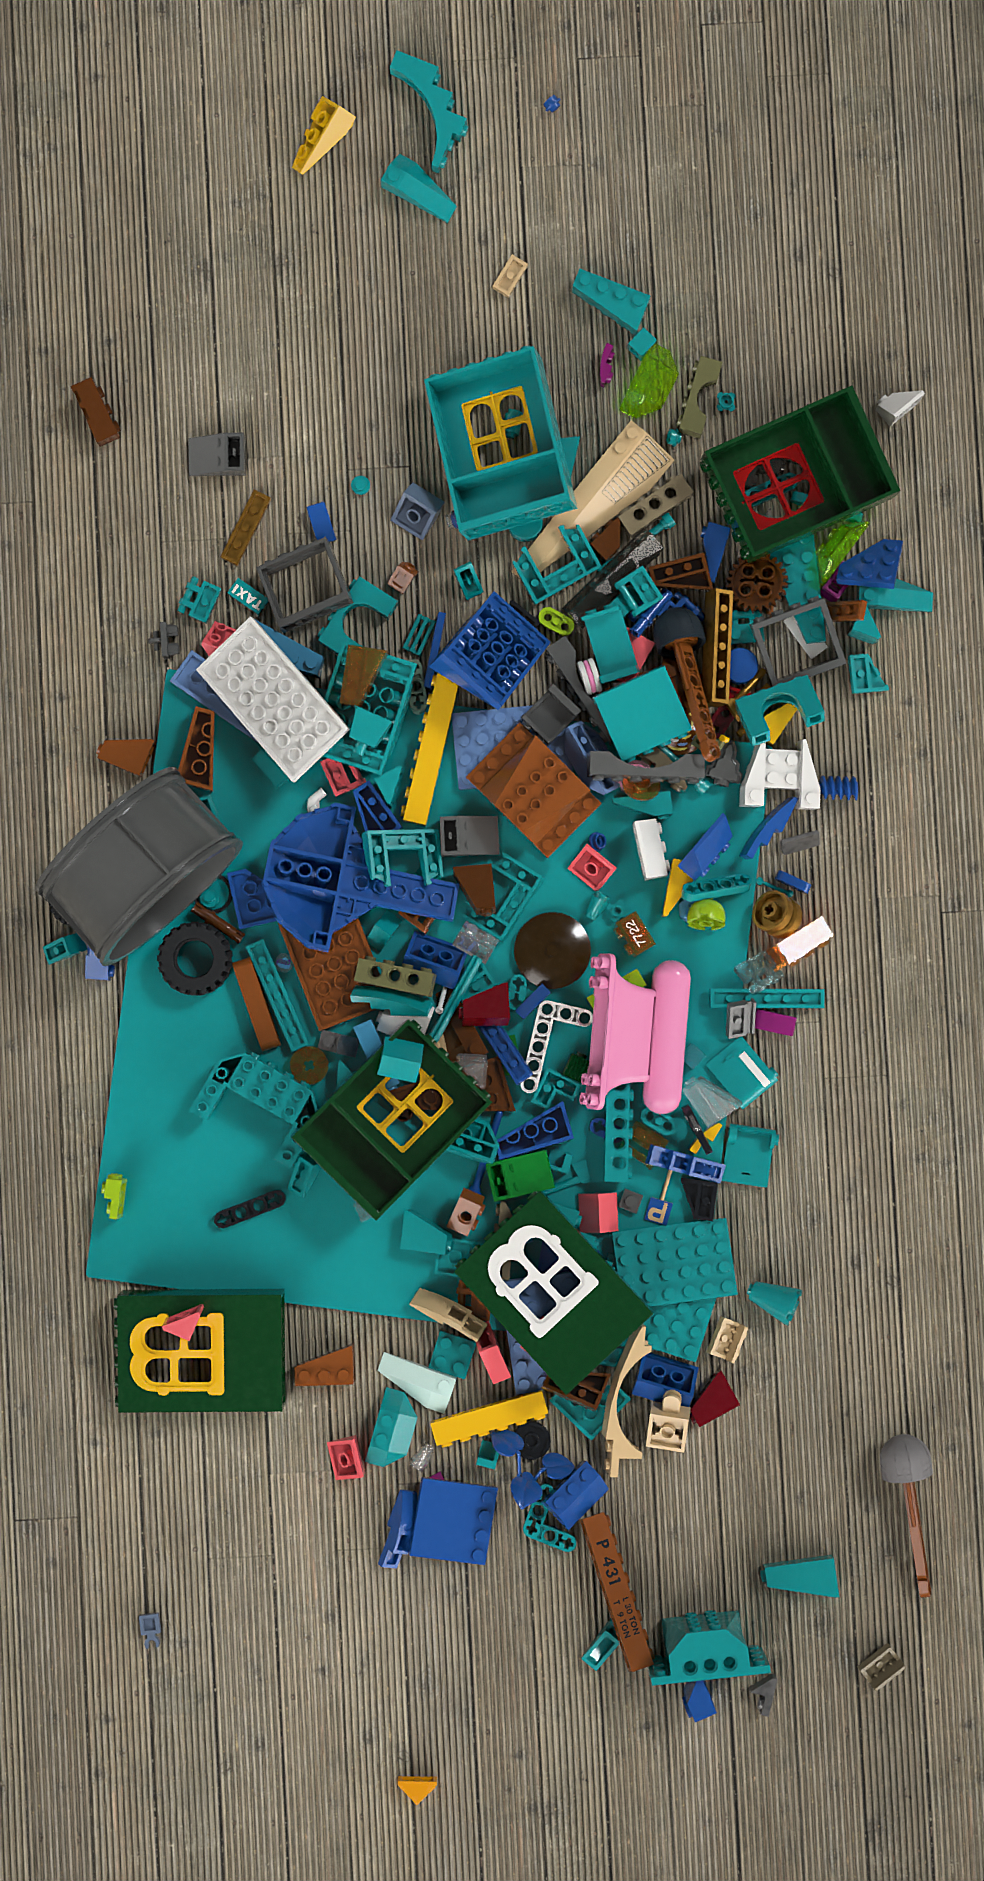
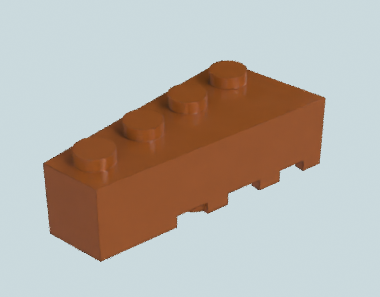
[178,706,214,792]

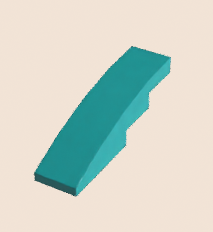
[350,985,433,1016]
[287,1151,321,1198]

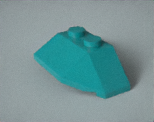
[445,1119,499,1164]
[365,1387,418,1467]

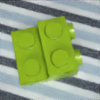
[101,1173,127,1219]

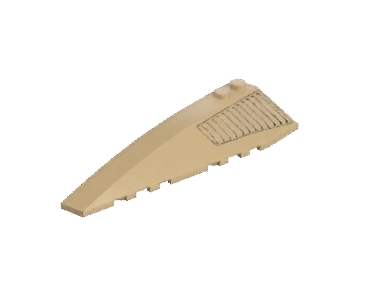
[511,420,675,580]

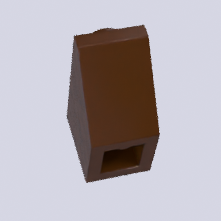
[590,517,620,563]

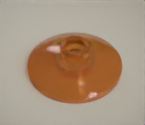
[622,779,660,801]

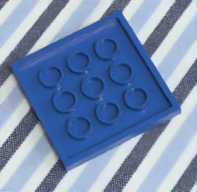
[409,1477,498,1565]

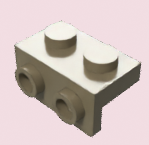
[857,1643,906,1691]

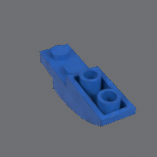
[378,1489,418,1569]

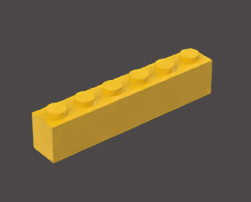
[430,1390,548,1448]

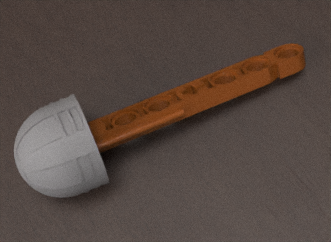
[880,1434,933,1598]

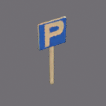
[644,1170,673,1225]

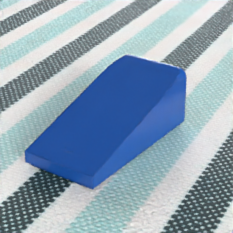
[306,502,337,542]

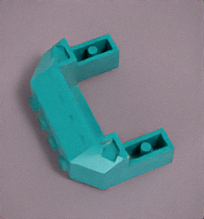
[189,1051,319,1169]

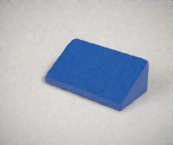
[515,984,551,1020]

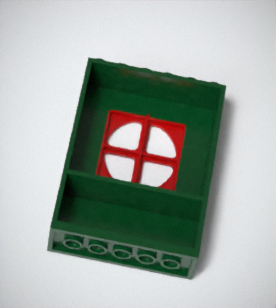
[700,385,901,564]

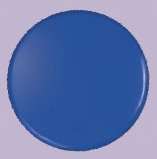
[730,648,758,685]

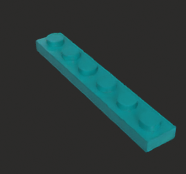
[246,939,310,1052]
[709,989,825,1008]

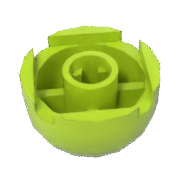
[687,898,726,930]

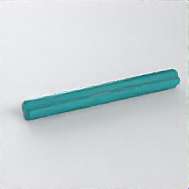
[429,955,482,1043]

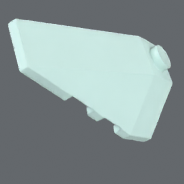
[377,1352,457,1414]

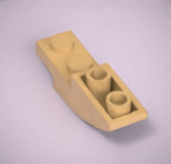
[409,1288,488,1342]

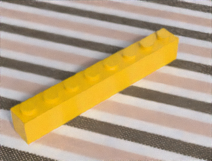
[400,672,459,826]

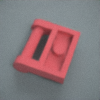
[320,758,366,797]

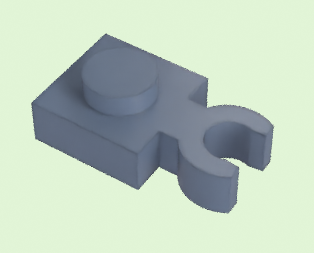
[139,1612,161,1649]

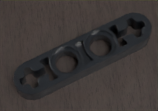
[214,1190,286,1228]

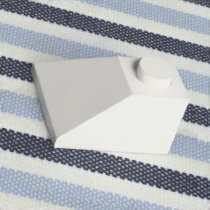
[876,390,925,427]

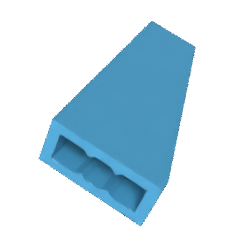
[353,1019,400,1091]

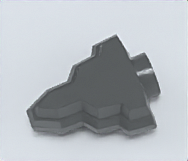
[705,740,742,787]

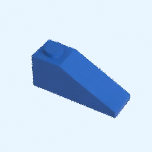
[700,522,731,586]

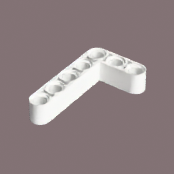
[521,1001,593,1093]

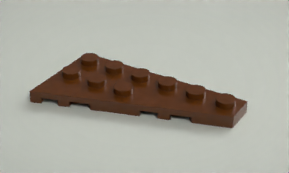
[389,1056,516,1111]

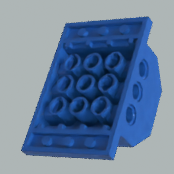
[429,591,551,710]

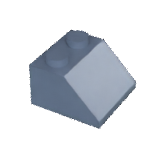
[390,482,445,540]

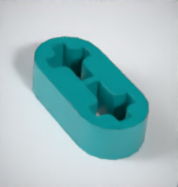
[508,974,527,1011]

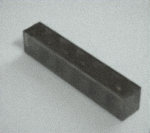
[562,528,664,629]

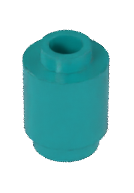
[504,409,523,439]

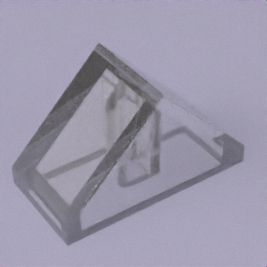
[456,1053,488,1089]

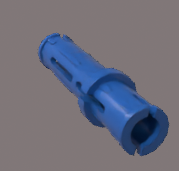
[630,588,673,638]

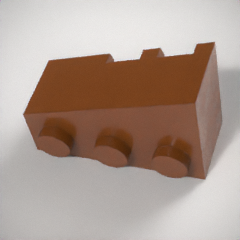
[295,1343,355,1386]

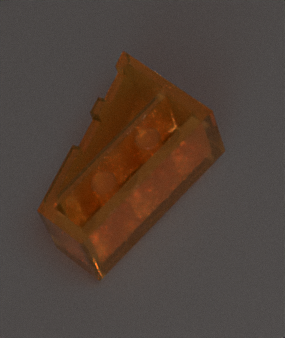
[340,645,389,707]

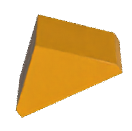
[398,1776,437,1805]

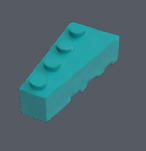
[572,268,651,336]

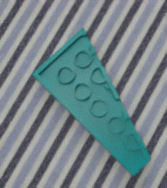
[765,534,826,644]

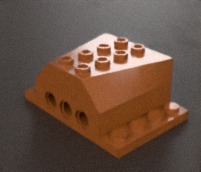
[466,722,602,858]

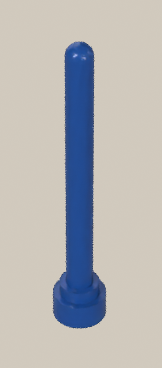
[467,1111,503,1195]

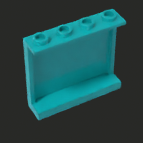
[592,665,692,763]

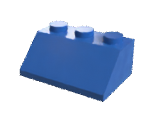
[678,813,733,881]
[401,931,469,990]
[632,1353,699,1407]
[542,1461,609,1530]
[682,1680,717,1722]

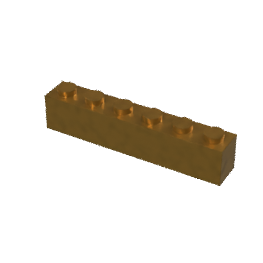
[702,588,733,708]

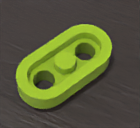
[538,607,574,636]

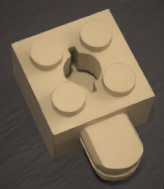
[646,1390,691,1453]

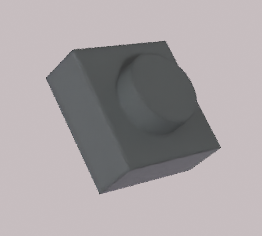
[618,1189,643,1213]

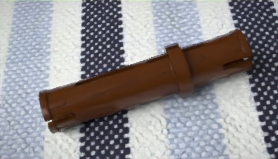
[191,902,245,944]

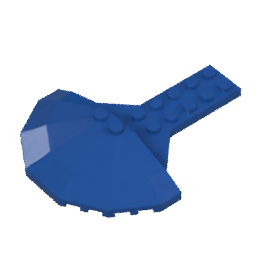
[262,803,459,952]

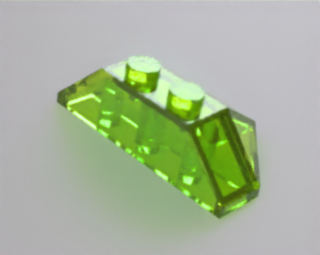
[619,343,679,419]
[816,521,870,587]

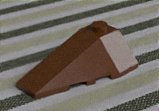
[435,988,488,1067]

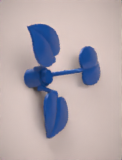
[490,1430,575,1510]

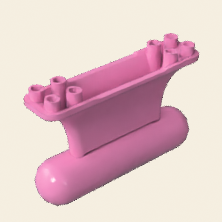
[579,953,691,1114]

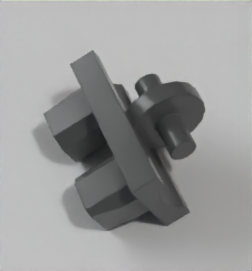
[148,622,180,659]

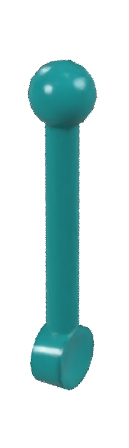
[756,877,794,897]

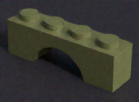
[676,356,723,439]

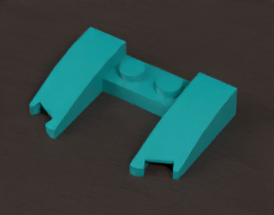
[512,525,602,604]
[362,829,444,887]
[462,852,545,943]

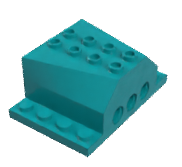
[322,640,418,775]
[647,1610,771,1686]

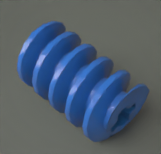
[818,775,858,801]

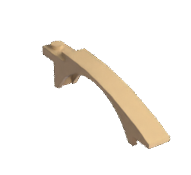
[602,1324,652,1477]

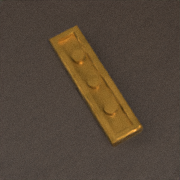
[220,489,271,566]

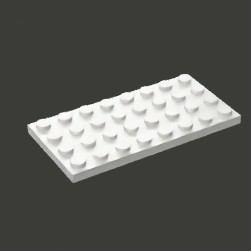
[196,616,350,782]

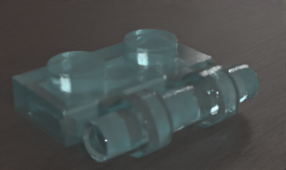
[734,950,784,994]

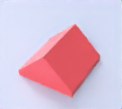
[567,844,617,891]
[578,1192,618,1233]
[162,1304,204,1341]
[327,1435,365,1480]

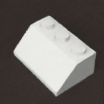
[633,819,671,881]

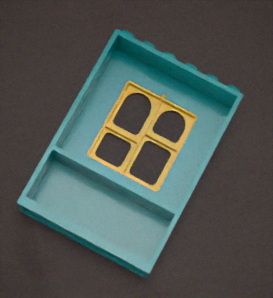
[424,345,578,541]

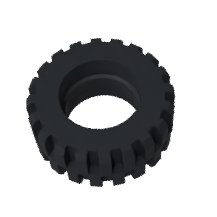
[157,922,233,996]

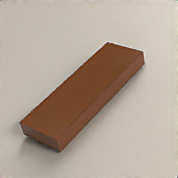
[824,600,867,622]

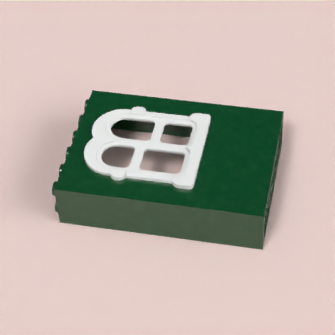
[454,1191,654,1395]

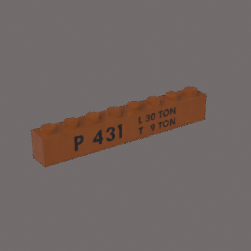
[579,1512,655,1672]

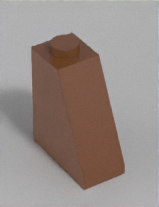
[96,739,157,777]

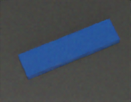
[424,612,446,690]
[478,1026,533,1085]

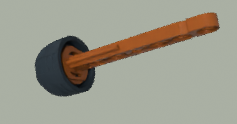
[653,607,721,762]

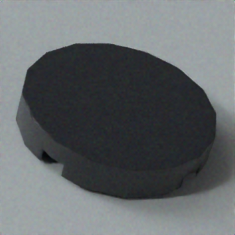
[514,1420,551,1460]

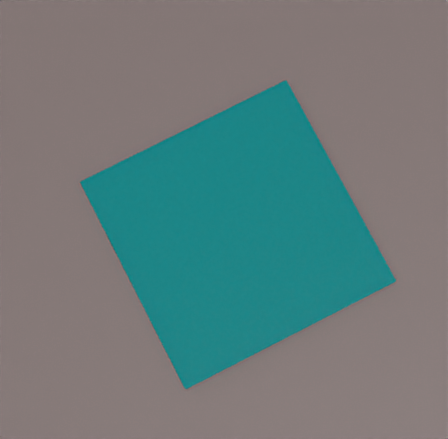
[86,669,772,1351]

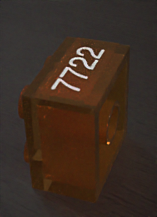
[613,911,656,957]

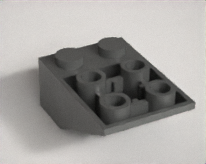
[188,432,246,476]
[440,816,499,857]

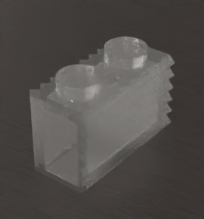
[452,921,499,964]

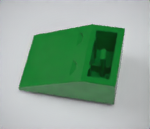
[486,1150,555,1202]

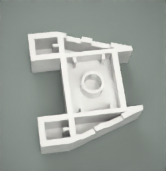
[739,739,820,810]

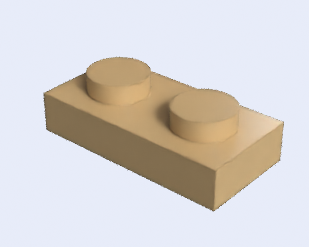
[492,254,528,298]

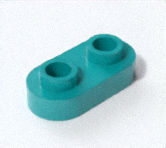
[640,1107,677,1135]

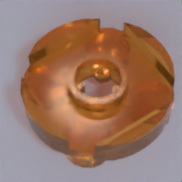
[290,1046,329,1084]

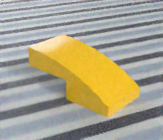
[688,1122,722,1154]

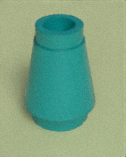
[585,891,610,920]

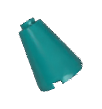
[746,1281,803,1326]

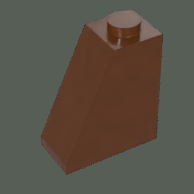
[453,864,496,917]

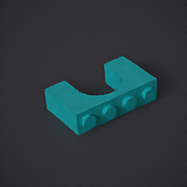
[317,576,399,655]
[735,675,825,747]

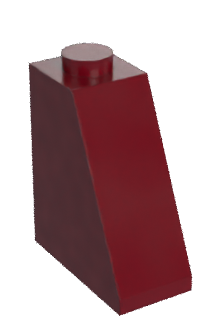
[458,983,510,1026]
[690,1369,740,1427]

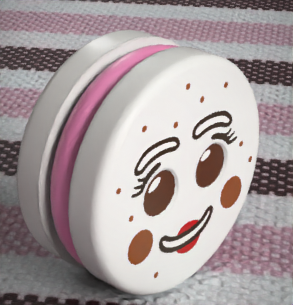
[577,658,602,696]

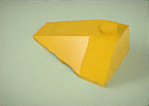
[292,96,356,175]

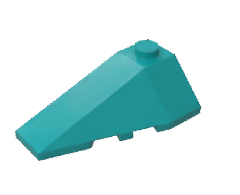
[381,154,457,223]
[856,578,933,612]

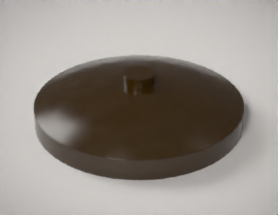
[514,912,591,989]

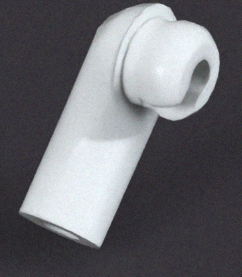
[307,788,327,813]

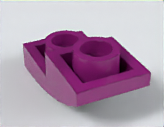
[599,343,615,388]
[755,1009,797,1036]

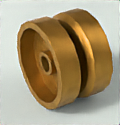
[752,890,802,939]

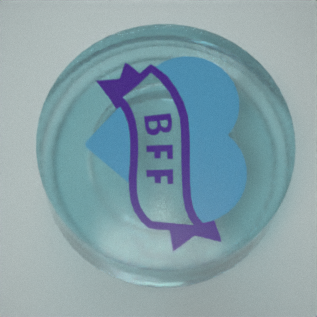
[275,953,294,973]

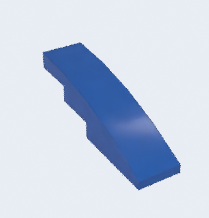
[739,797,799,859]
[645,1144,726,1183]

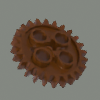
[726,554,789,614]

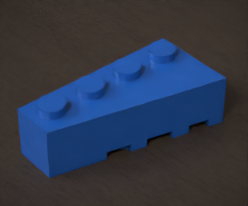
[497,1101,574,1160]

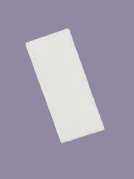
[783,616,828,659]

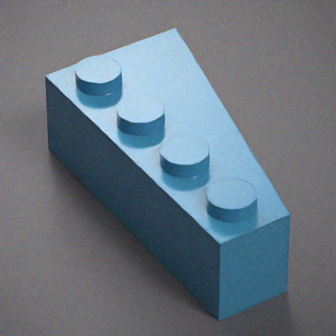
[256,620,325,678]

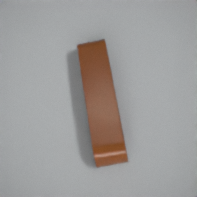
[232,957,281,1052]

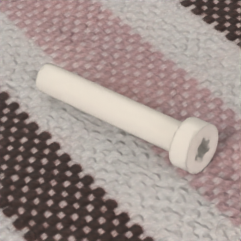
[435,986,447,1014]

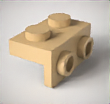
[707,1316,748,1363]

